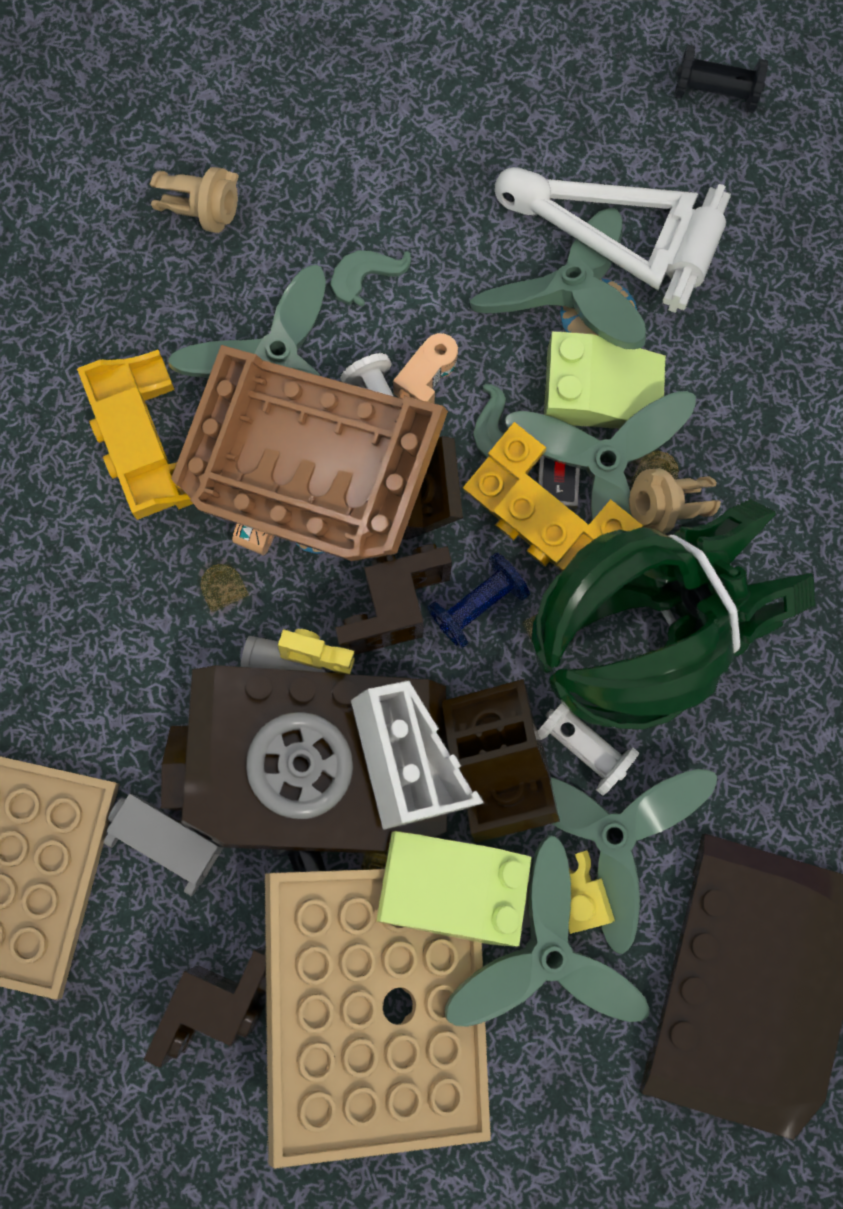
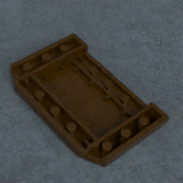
[181,665,447,854]
[640,834,843,1140]

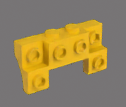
[77,350,193,520]
[463,422,643,571]

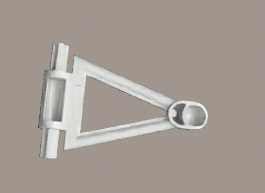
[495,167,731,313]

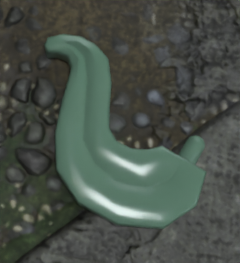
[330,250,411,307]
[473,384,506,459]

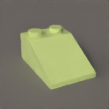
[544,331,665,429]
[376,831,531,947]

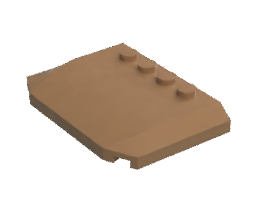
[171,345,448,561]

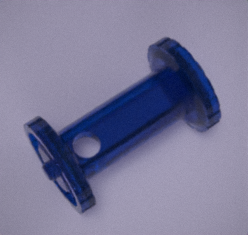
[427,552,530,649]

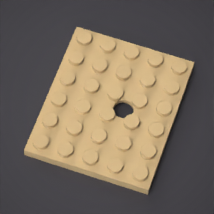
[0,757,120,1000]
[265,869,491,1168]

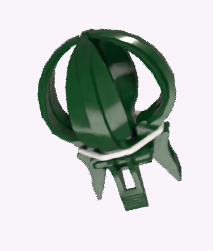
[531,499,815,730]

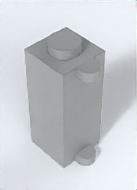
[104,794,224,896]

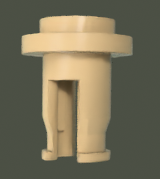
[150,167,239,233]
[629,468,721,534]

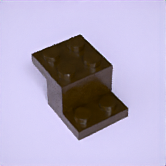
[402,436,463,539]
[335,544,452,655]
[442,679,560,843]
[143,946,266,1068]

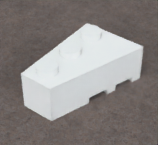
[351,681,483,830]

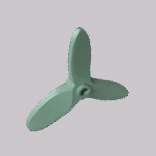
[470,208,646,350]
[168,265,326,378]
[505,391,696,521]
[551,769,717,954]
[444,835,649,1027]

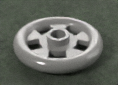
[246,712,353,819]

